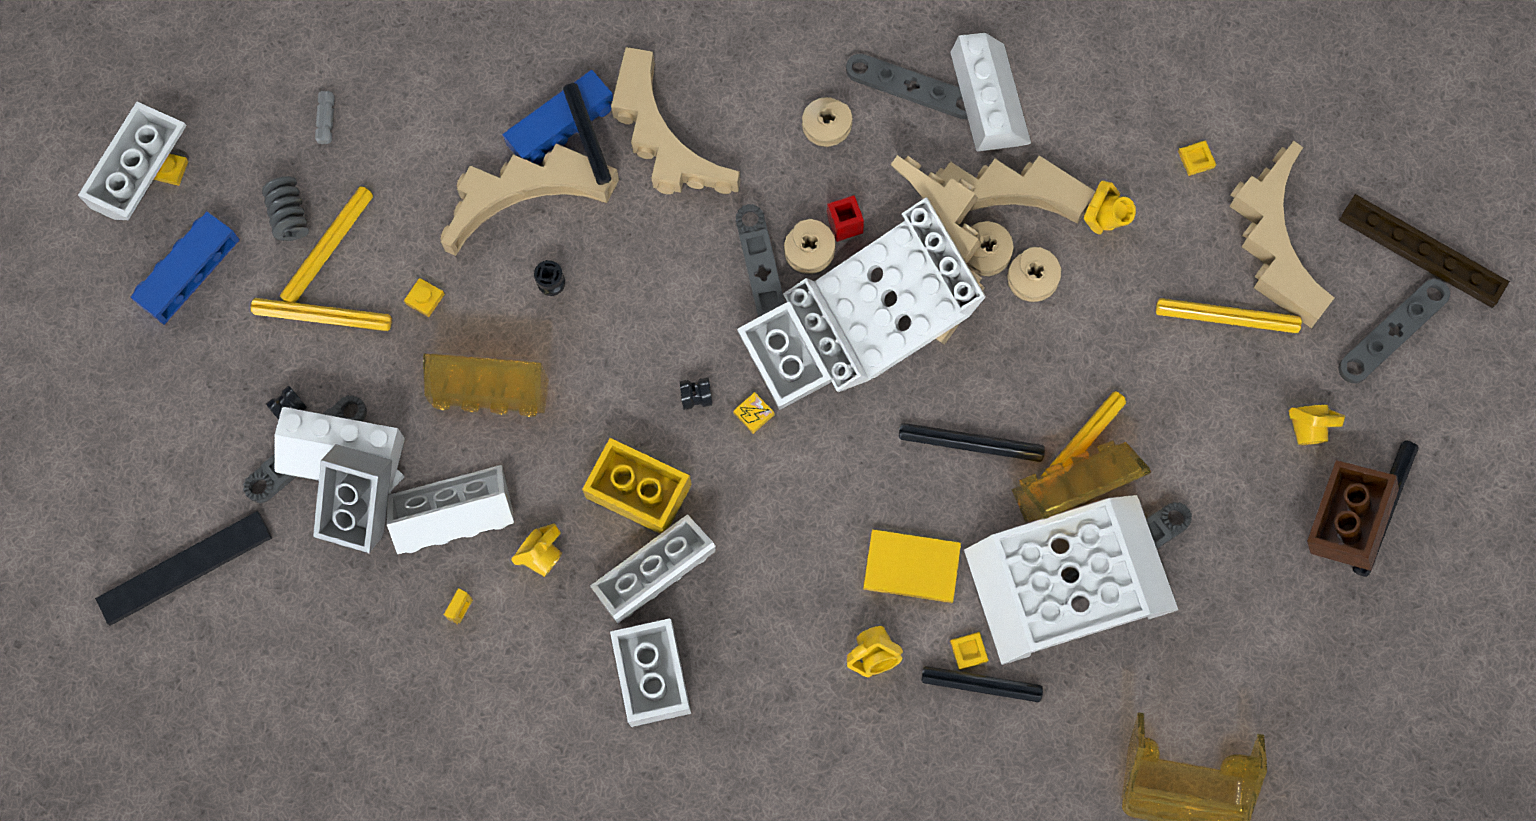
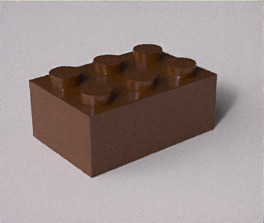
[1307,460,1399,571]

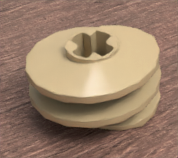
[802,98,853,147]
[784,219,836,274]
[967,221,1014,276]
[1007,247,1061,302]

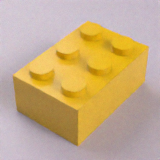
[582,438,692,534]

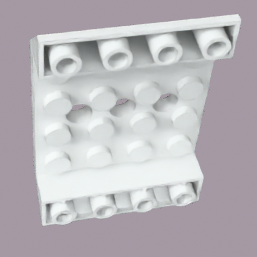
[783,198,986,392]
[964,495,1178,665]

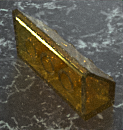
[423,353,549,417]
[1011,440,1151,522]

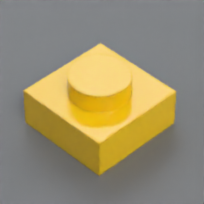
[153,154,189,186]
[404,278,445,317]

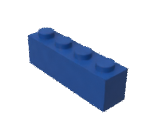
[502,70,613,165]
[130,212,240,325]

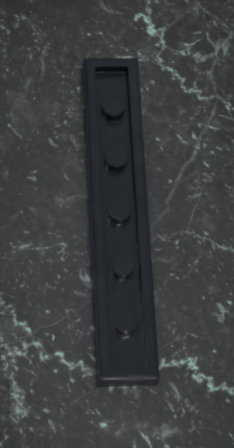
[95,511,272,626]

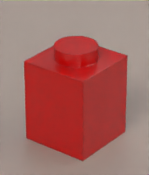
[827,195,864,242]

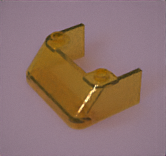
[1122,712,1267,821]

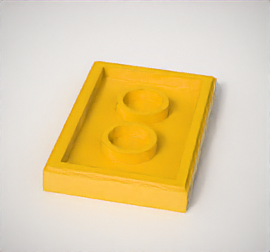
[863,529,961,603]

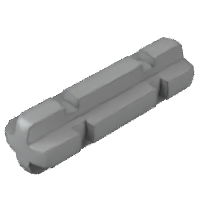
[315,91,335,144]

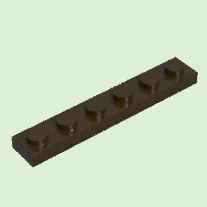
[1338,194,1510,308]

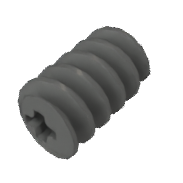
[262,176,309,241]

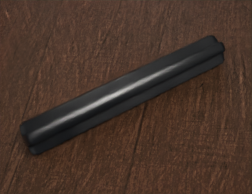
[563,83,612,185]
[921,666,1043,702]

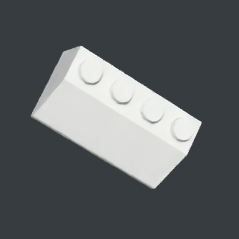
[950,33,1031,152]
[78,102,187,220]
[275,407,405,494]
[387,465,514,554]
[590,514,715,624]

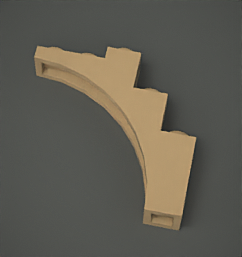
[611,47,740,194]
[1230,141,1334,328]
[441,144,619,256]
[891,155,985,344]
[936,156,1095,224]

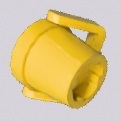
[1084,180,1136,234]
[1289,405,1345,445]
[511,524,562,577]
[847,626,903,678]

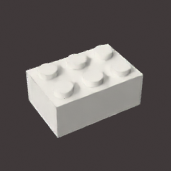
[737,301,831,410]
[610,618,691,727]

